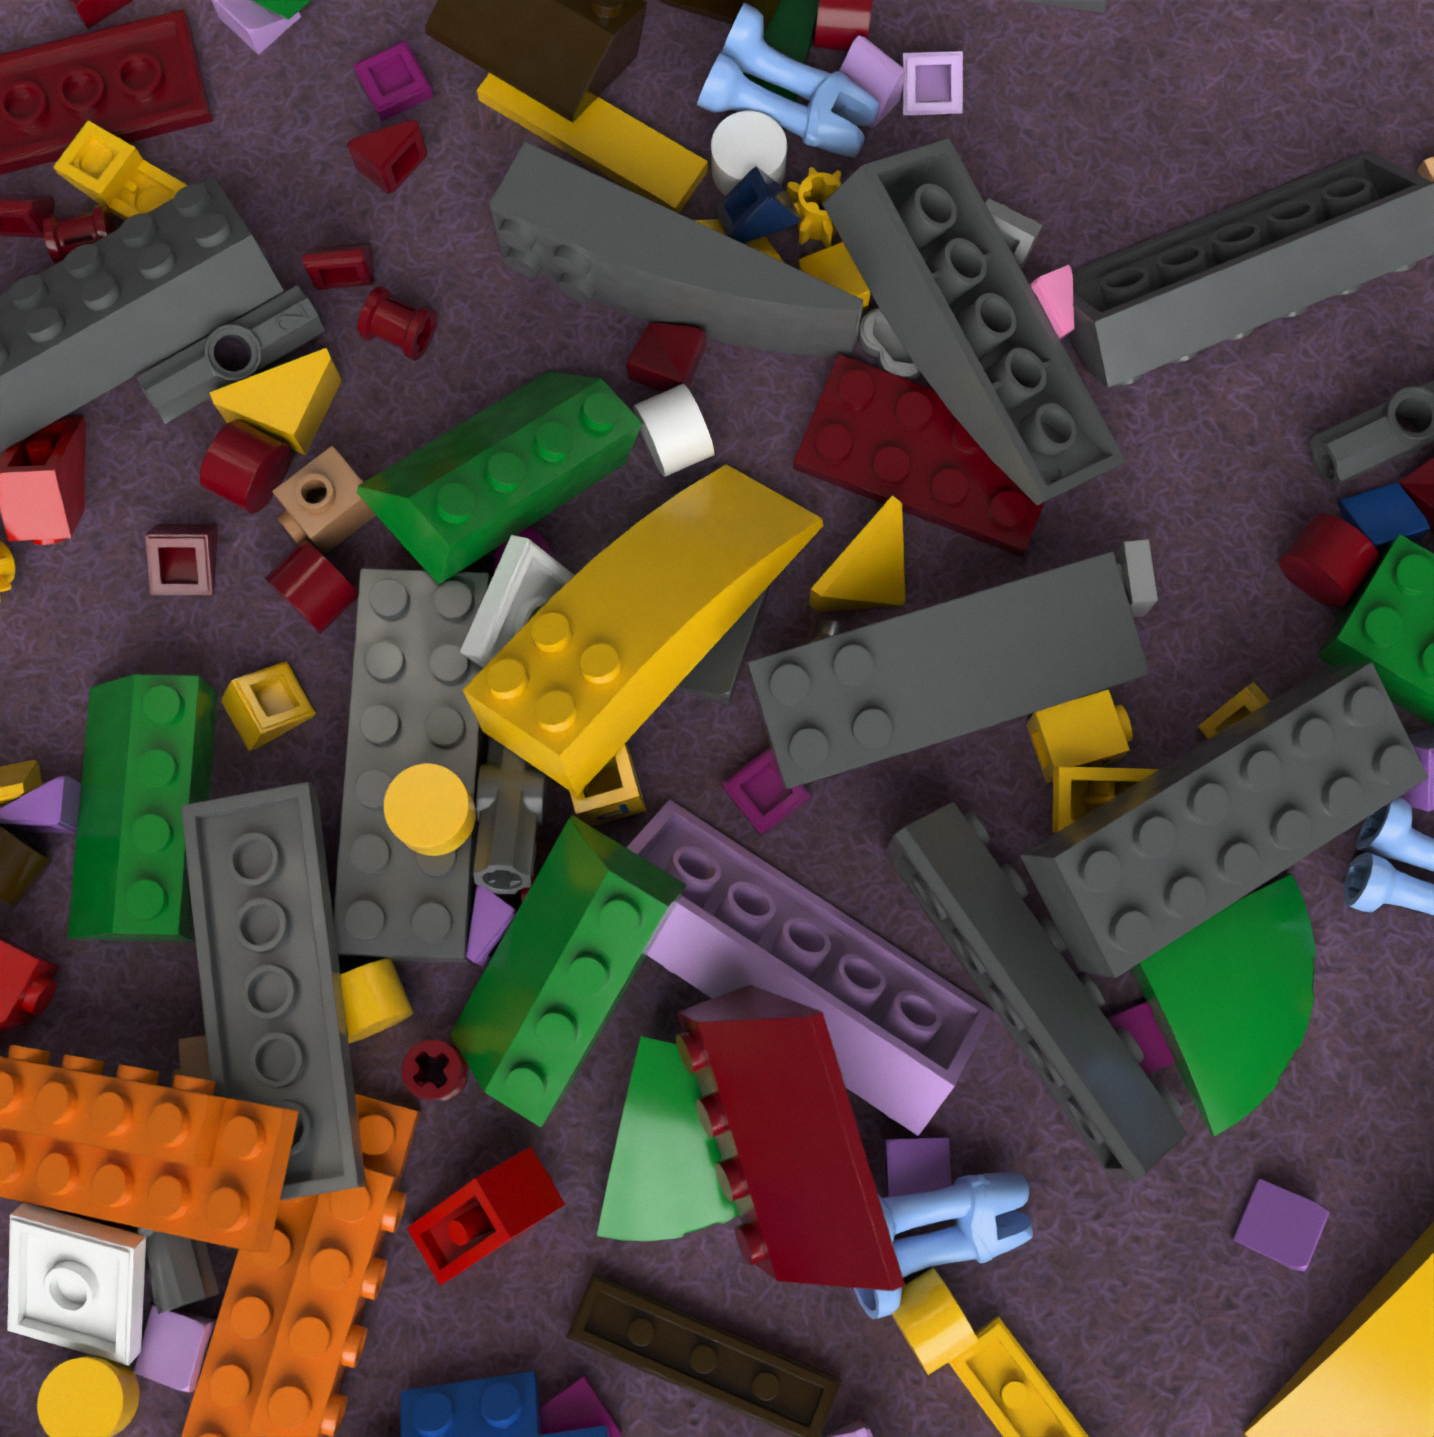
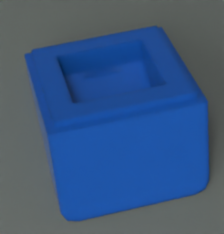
[1337,482,1431,553]

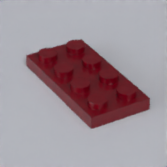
[793,354,1045,557]

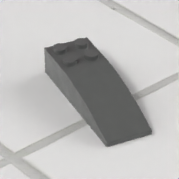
[823,138,1126,506]
[489,141,863,358]
[744,551,1150,789]

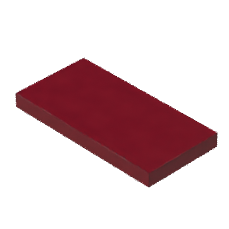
[0,9,213,175]

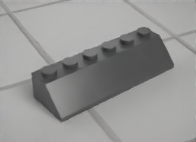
[1067,151,1434,388]
[884,802,1187,1181]

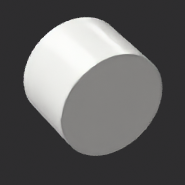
[711,111,787,196]
[633,384,715,477]

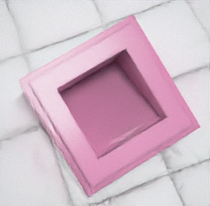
[1029,265,1075,339]

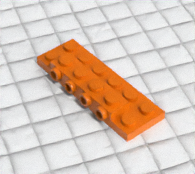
[0,1044,299,1253]
[181,1094,421,1437]

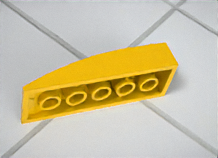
[463,464,824,796]
[1242,1222,1434,1437]

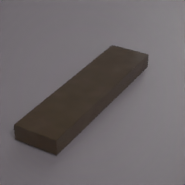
[566,1272,842,1437]

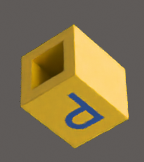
[1026,689,1133,784]
[570,743,646,827]

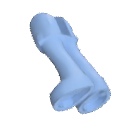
[697,3,880,158]
[1344,797,1434,916]
[854,1172,1033,1319]

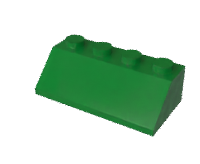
[356,371,643,585]
[67,674,218,943]
[450,816,687,1127]

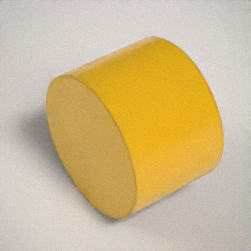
[383,763,476,856]
[340,959,414,1044]
[891,1268,979,1375]
[37,1354,140,1437]

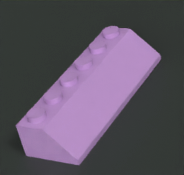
[626,800,994,1136]

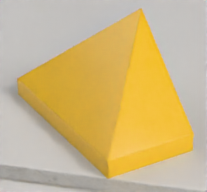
[809,495,906,612]

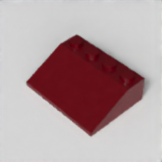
[676,985,905,1291]

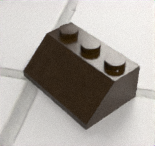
[425,0,647,123]

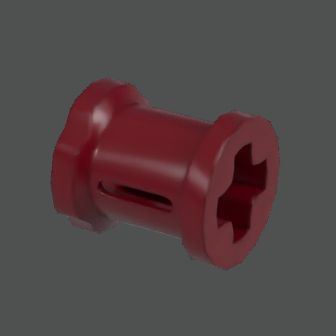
[42,204,116,264]
[357,286,438,361]
[401,1039,469,1101]

